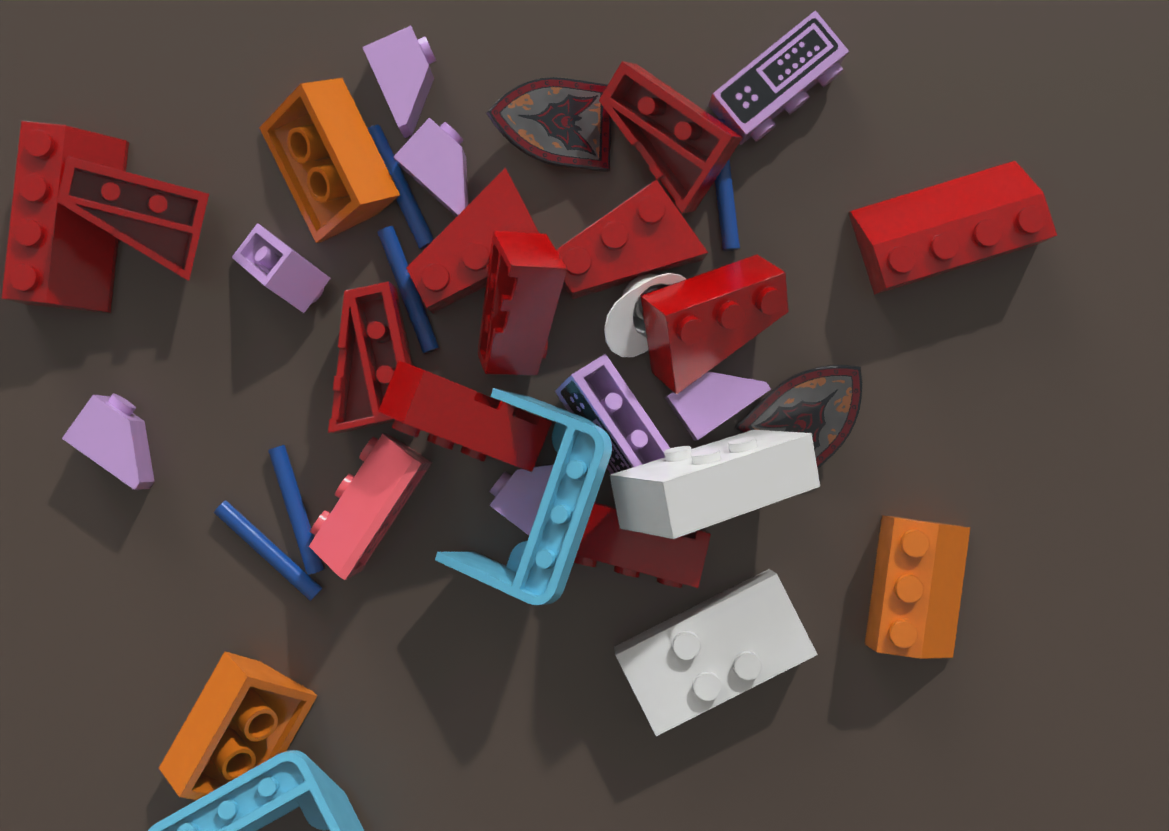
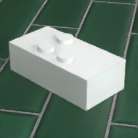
[610,430,820,539]
[614,569,818,736]

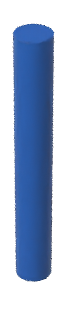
[715,119,740,251]
[367,124,434,249]
[377,226,440,354]
[268,445,324,575]
[214,500,323,601]

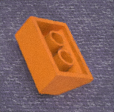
[259,78,400,243]
[865,515,970,659]
[159,651,317,800]

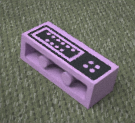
[708,10,849,145]
[555,353,670,474]

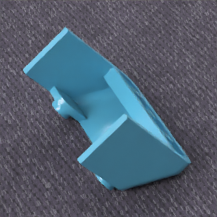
[435,388,612,605]
[148,750,364,831]

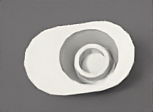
[604,273,686,357]

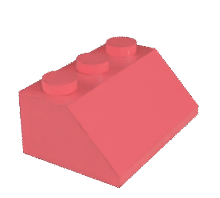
[309,434,433,580]

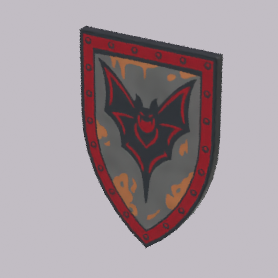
[486,77,611,172]
[736,365,863,469]

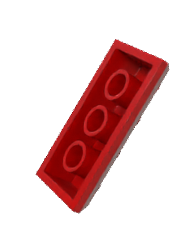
[2,121,129,313]
[849,161,1057,295]

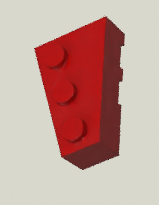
[556,179,708,299]

